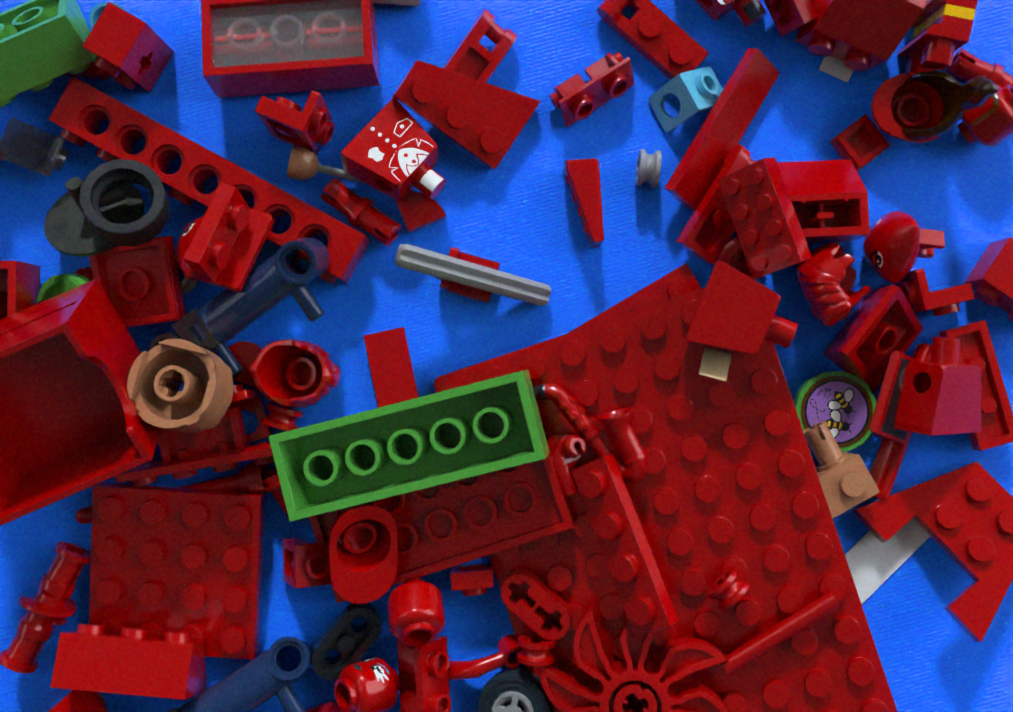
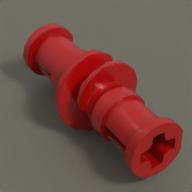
[0,541,91,674]

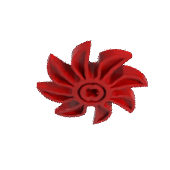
[540,607,728,712]

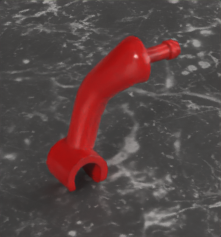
[448,634,522,693]

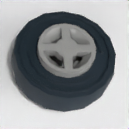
[479,668,553,712]

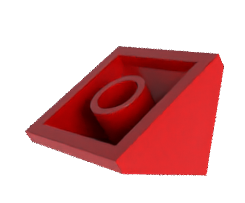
[822,285,923,392]

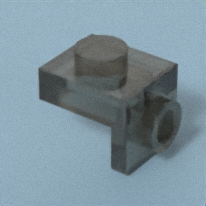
[0,117,68,177]

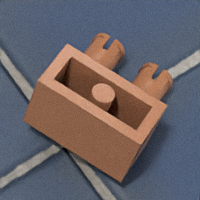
[803,420,880,518]

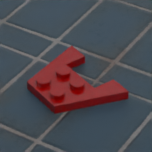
[852,461,1013,642]

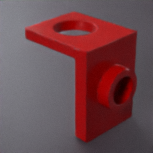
[229,384,272,443]

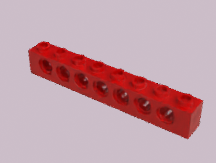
[48,76,371,285]

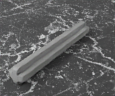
[395,244,551,306]

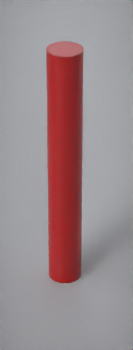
[720,591,841,675]

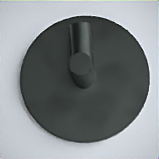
[44,177,144,256]

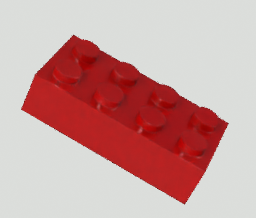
[717,157,812,279]

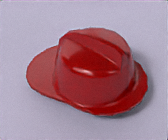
[329,505,398,604]

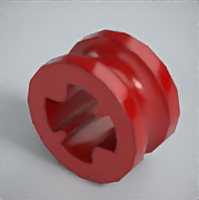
[261,402,304,431]
[706,568,750,612]
[517,633,556,666]

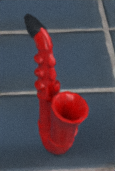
[533,383,648,484]

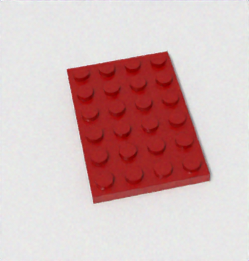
[309,365,575,604]

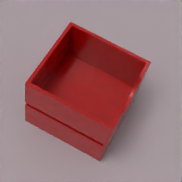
[0,278,162,526]

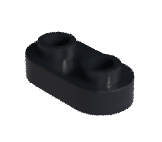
[312,603,381,681]

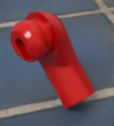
[551,433,586,497]

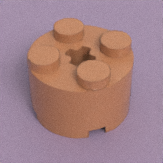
[127,339,233,433]

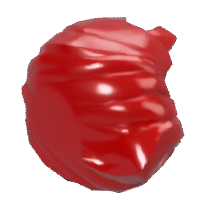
[795,242,871,326]
[249,339,341,407]

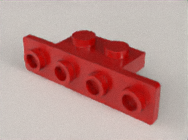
[114,405,275,487]

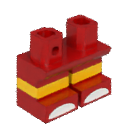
[897,0,978,73]

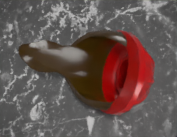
[871,70,998,144]

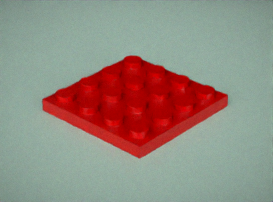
[89,482,265,660]

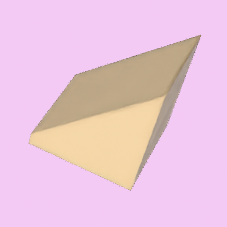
[698,347,732,381]

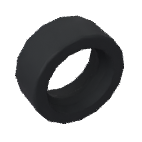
[79,159,170,247]

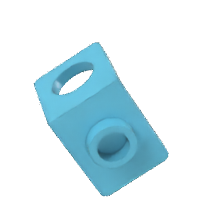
[648,66,723,132]

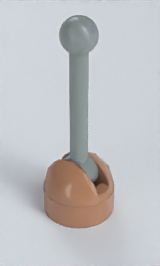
[287,145,379,191]

